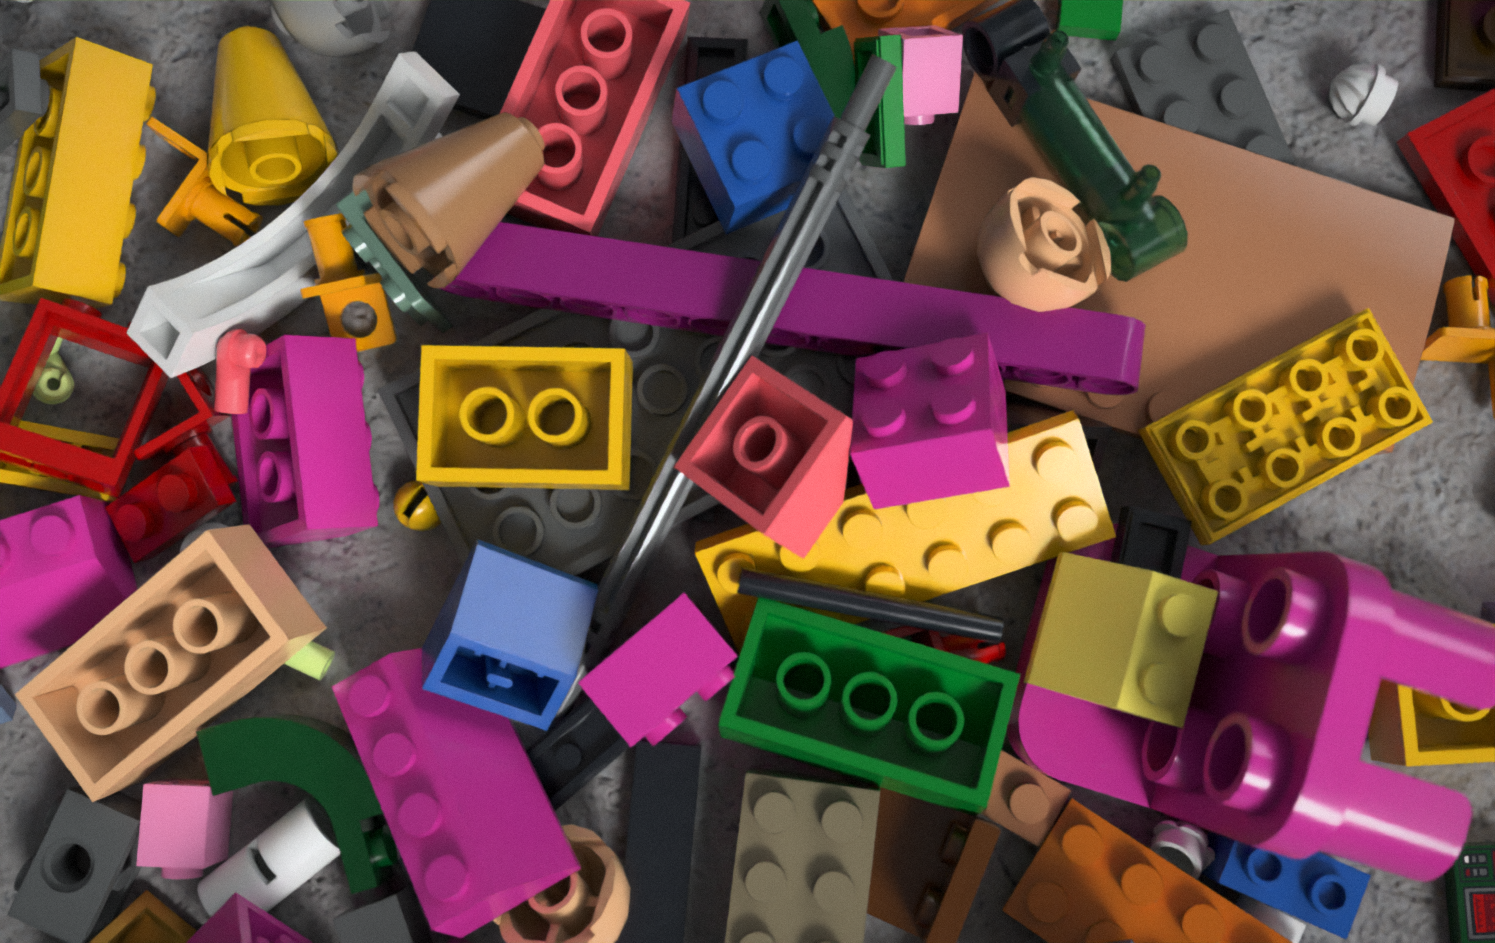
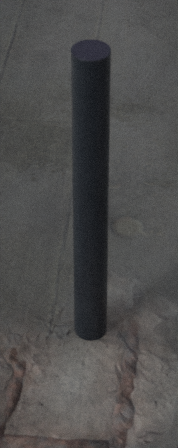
[737,567,1003,643]

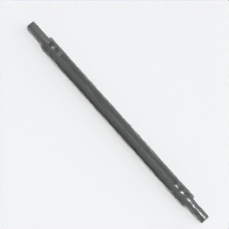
[555,55,897,719]

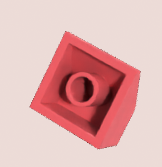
[674,355,853,559]

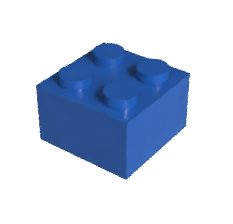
[671,40,835,234]

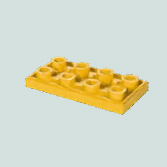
[1138,308,1433,546]

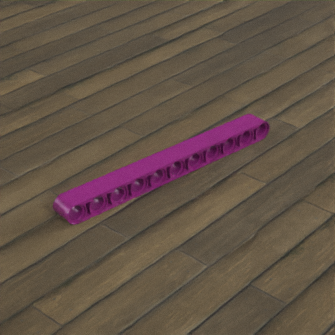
[433,222,1146,395]

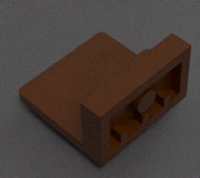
[867,783,1001,943]

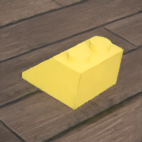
[1024,552,1218,728]

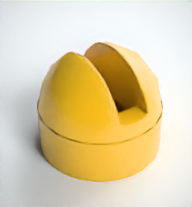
[393,480,441,531]

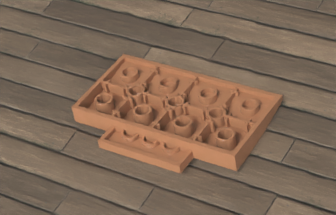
[903,72,1455,455]

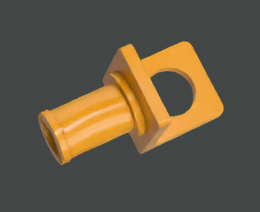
[146,116,263,247]
[300,213,397,352]
[1421,275,1495,420]

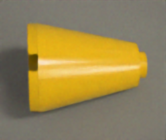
[207,26,339,206]

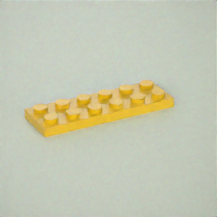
[694,410,1116,655]

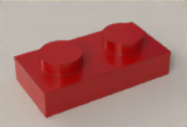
[105,445,237,563]

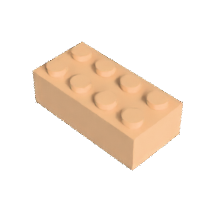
[15,524,327,802]

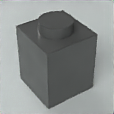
[332,880,433,943]

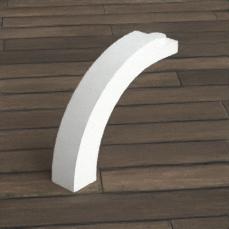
[127,51,460,378]

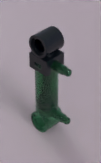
[962,0,1188,282]

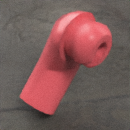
[214,329,267,414]

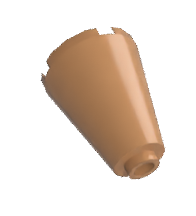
[352,112,545,288]

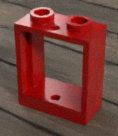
[0,298,169,498]

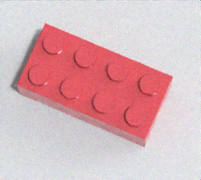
[500,0,690,236]

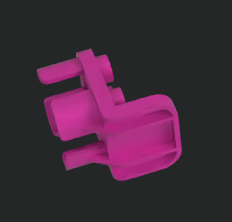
[1006,523,1495,882]

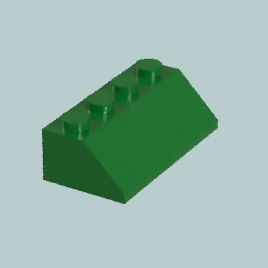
[718,597,1020,817]

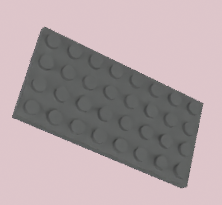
[377,186,893,576]

